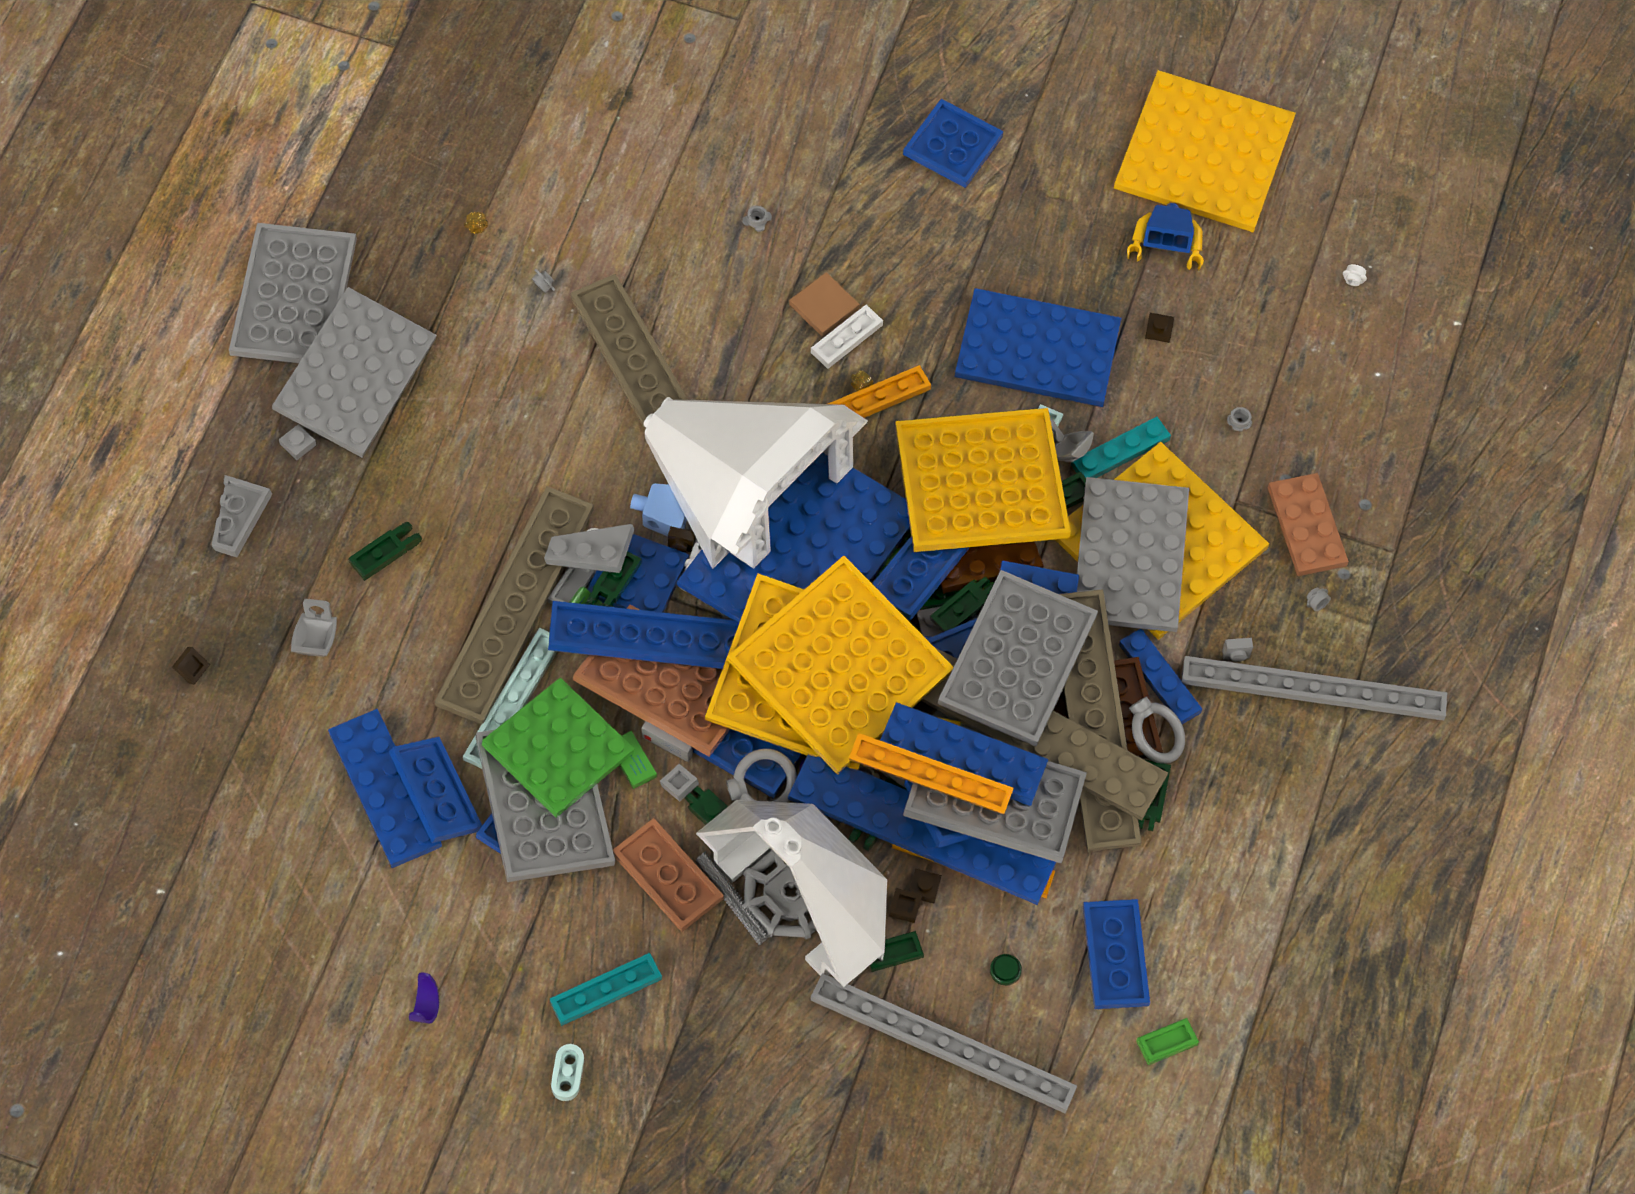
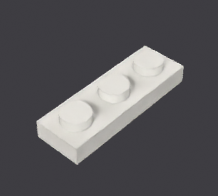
[811,305,883,369]

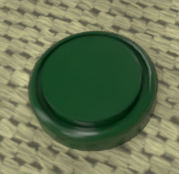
[990,954,1022,986]

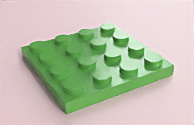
[482,677,635,818]

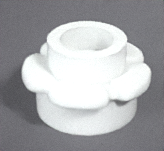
[1343,264,1367,286]

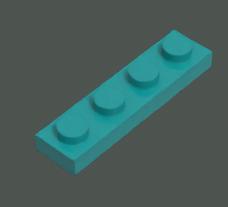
[1071,416,1171,478]
[549,953,662,1026]

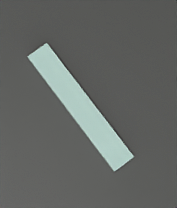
[463,627,558,769]

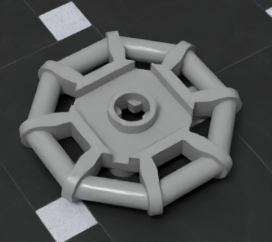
[742,848,817,940]

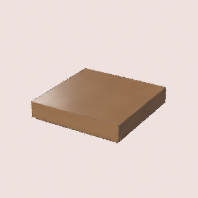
[789,272,860,337]

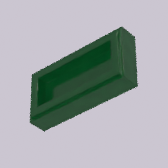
[869,931,924,972]

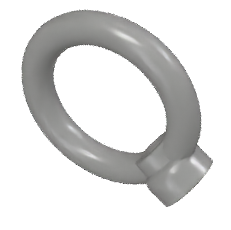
[1129,696,1185,764]
[726,749,797,803]

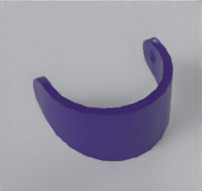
[409,972,439,1024]

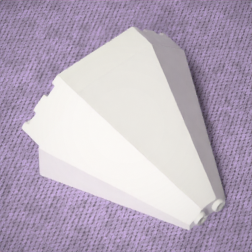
[644,397,868,569]
[696,800,887,987]

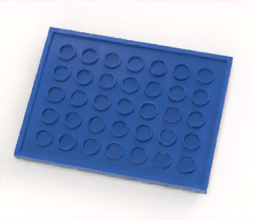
[677,452,910,623]

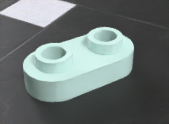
[551,1044,584,1101]

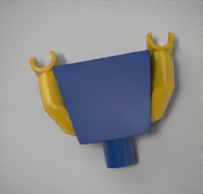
[1127,203,1204,271]

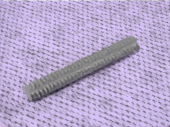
[695,851,770,945]

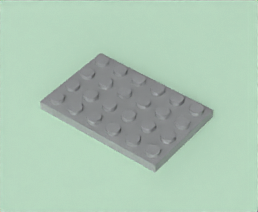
[229,223,357,363]
[272,287,437,458]
[1077,477,1189,632]
[937,570,1098,746]
[475,730,615,882]
[903,761,1087,864]

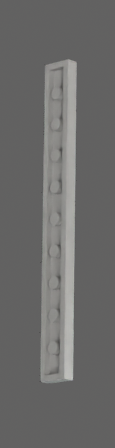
[1181,656,1447,721]
[811,973,1077,1114]

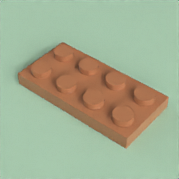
[1268,473,1349,576]
[613,818,724,932]

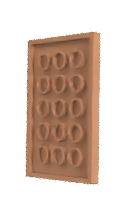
[573,605,730,757]

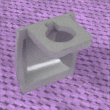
[1050,419,1094,462]
[291,599,337,657]

